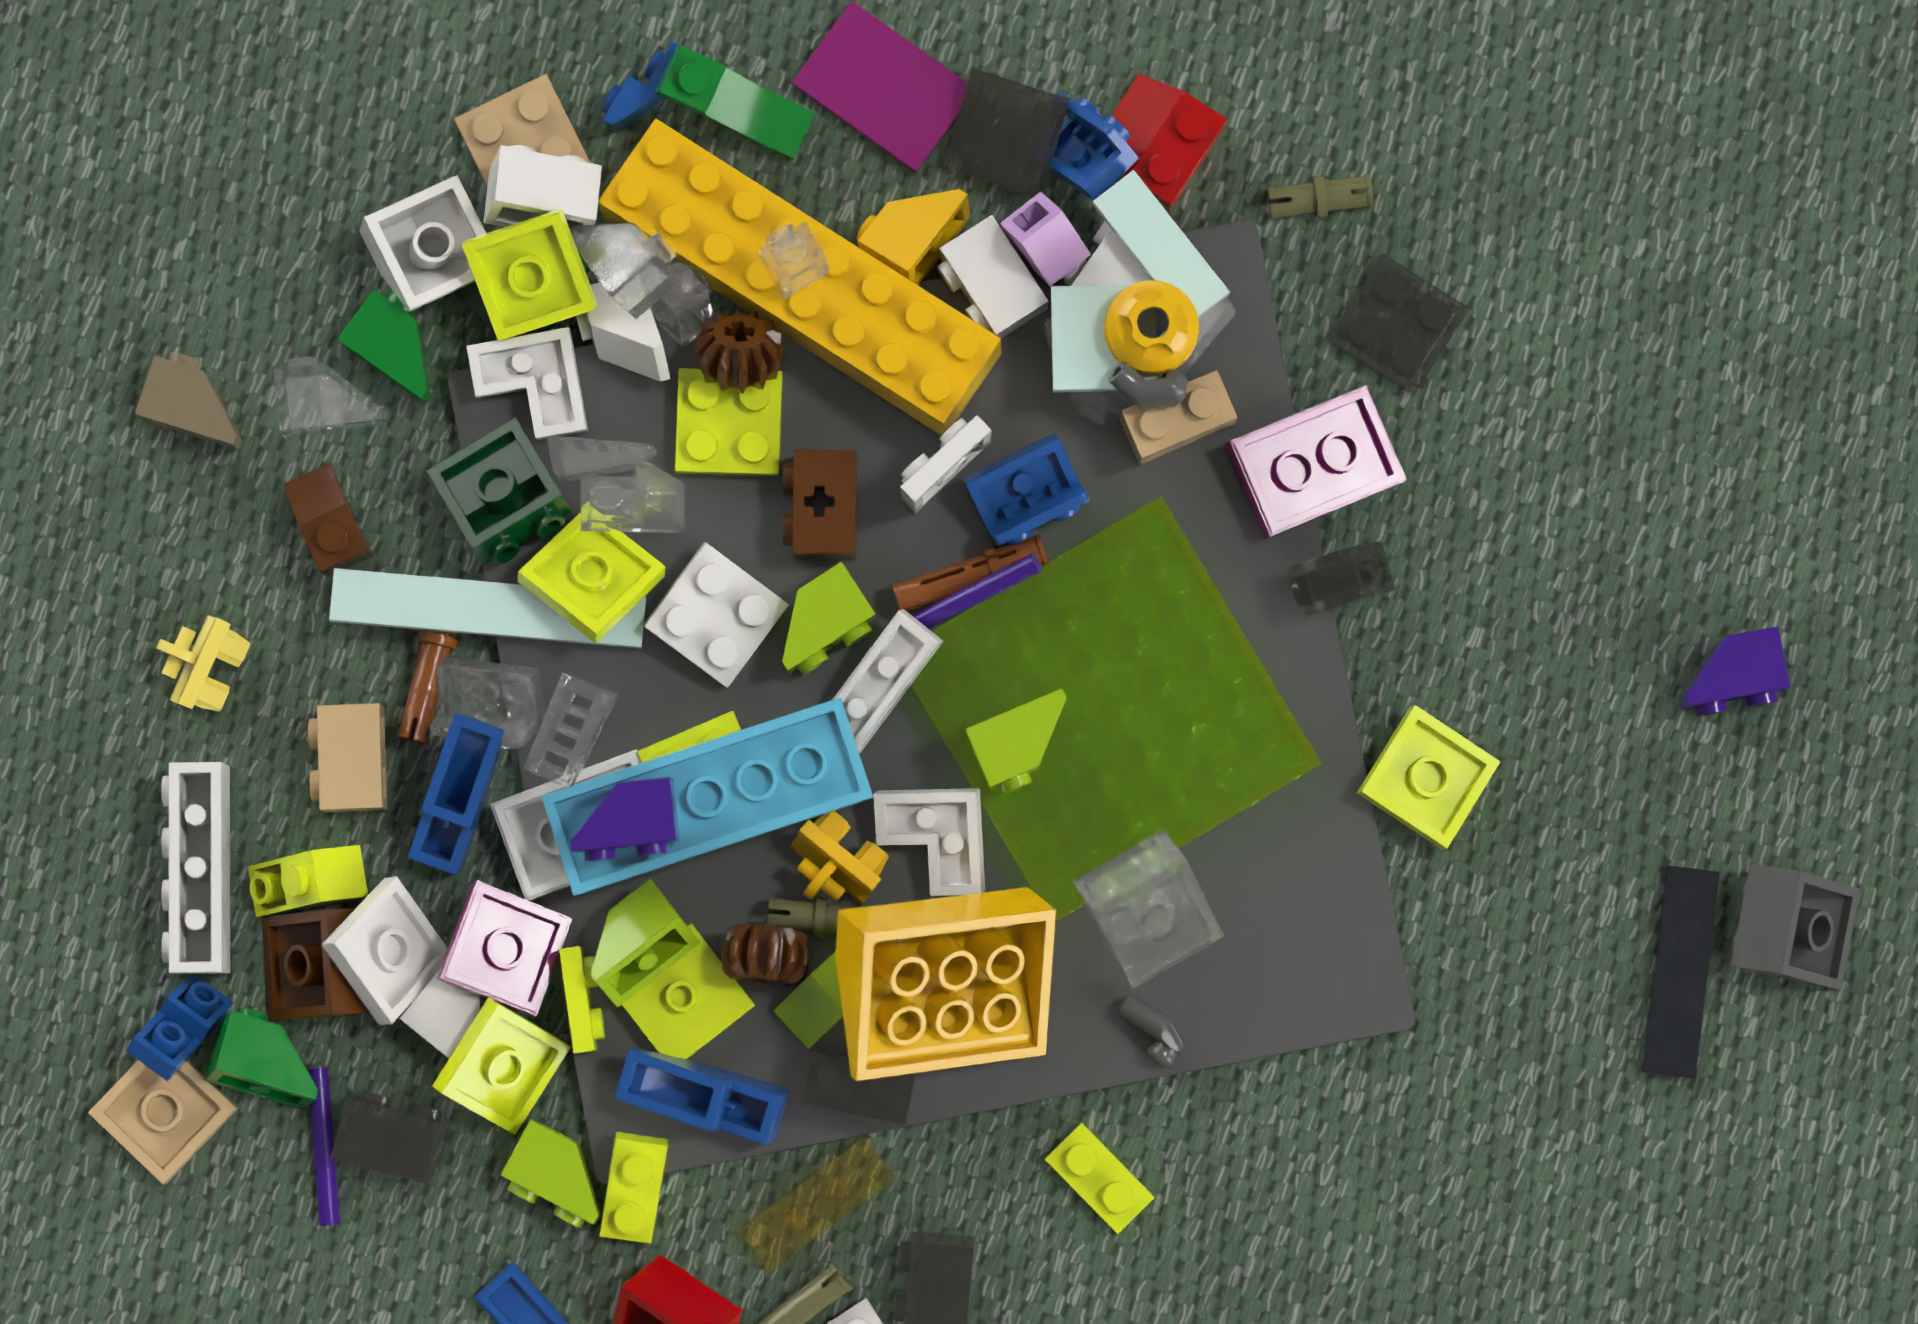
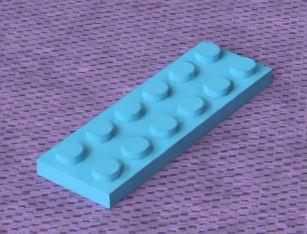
[541,697,874,896]

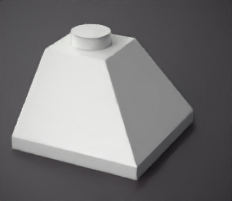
[359,175,486,312]

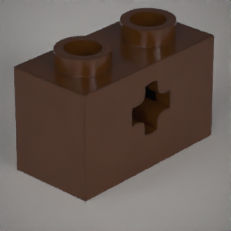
[783,449,857,559]

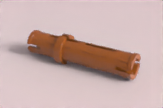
[892,534,1050,612]
[396,630,458,745]

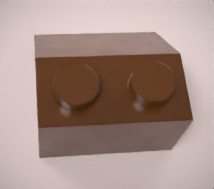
[262,909,371,1021]

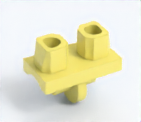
[156,615,250,712]

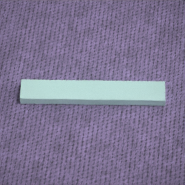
[329,568,646,649]

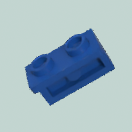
[1032,92,1138,201]
[962,433,1090,545]

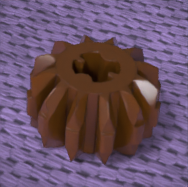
[695,309,784,394]
[721,924,811,986]

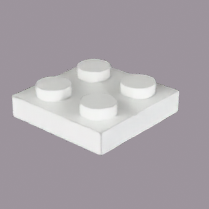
[900,415,991,514]
[642,542,789,688]
[322,876,448,1025]

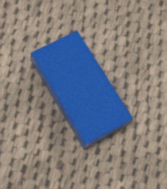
[474,1261,569,1324]

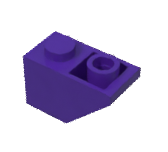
[1680,626,1790,717]
[570,777,680,862]

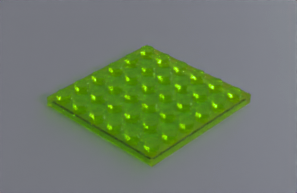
[911,496,1322,922]

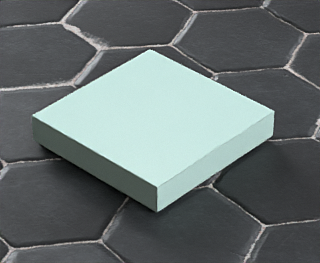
[1051,285,1158,392]

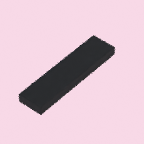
[1642,865,1720,1079]

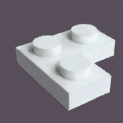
[467,327,588,440]
[873,788,985,896]

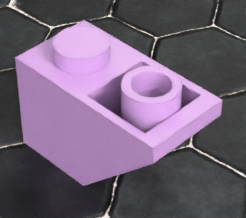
[1000,192,1091,286]

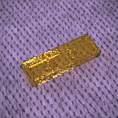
[739,1137,896,1272]

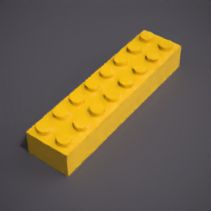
[598,118,1002,436]

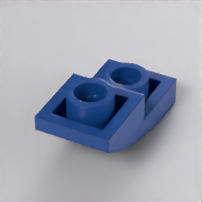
[601,41,678,133]
[126,974,234,1082]

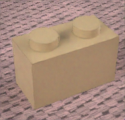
[1119,370,1238,466]
[308,703,387,812]

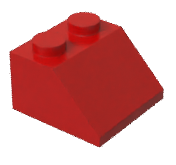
[1111,74,1227,214]
[613,1255,743,1324]

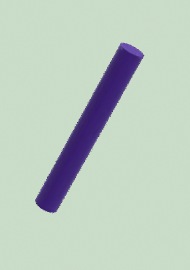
[912,553,1042,629]
[307,1067,340,1226]

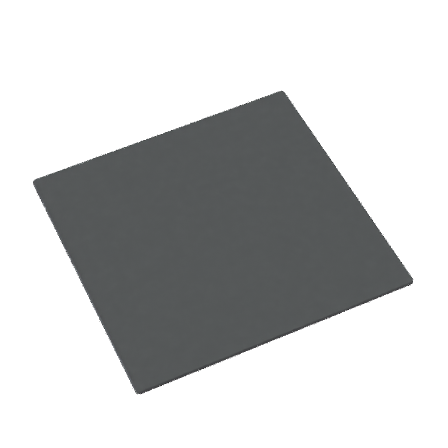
[448,220,1415,1184]

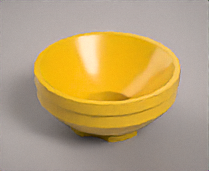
[1104,280,1199,376]

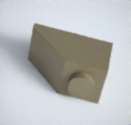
[135,352,243,451]

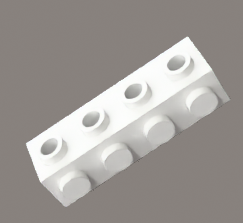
[161,762,230,974]

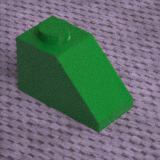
[337,289,432,405]
[204,1008,318,1110]

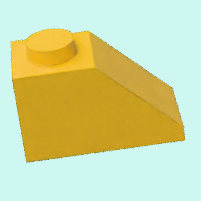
[857,189,970,286]

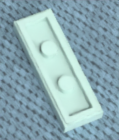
[1092,170,1230,318]

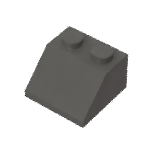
[1730,864,1861,991]

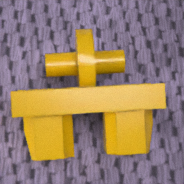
[790,811,889,906]

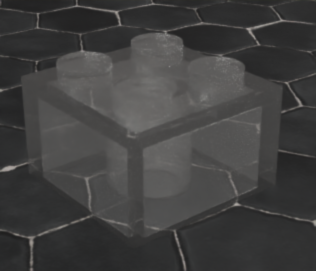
[1073,830,1224,989]

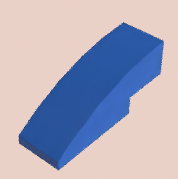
[407,712,505,875]
[614,1048,790,1145]

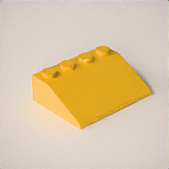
[835,887,1056,1081]

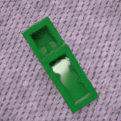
[654,45,815,160]

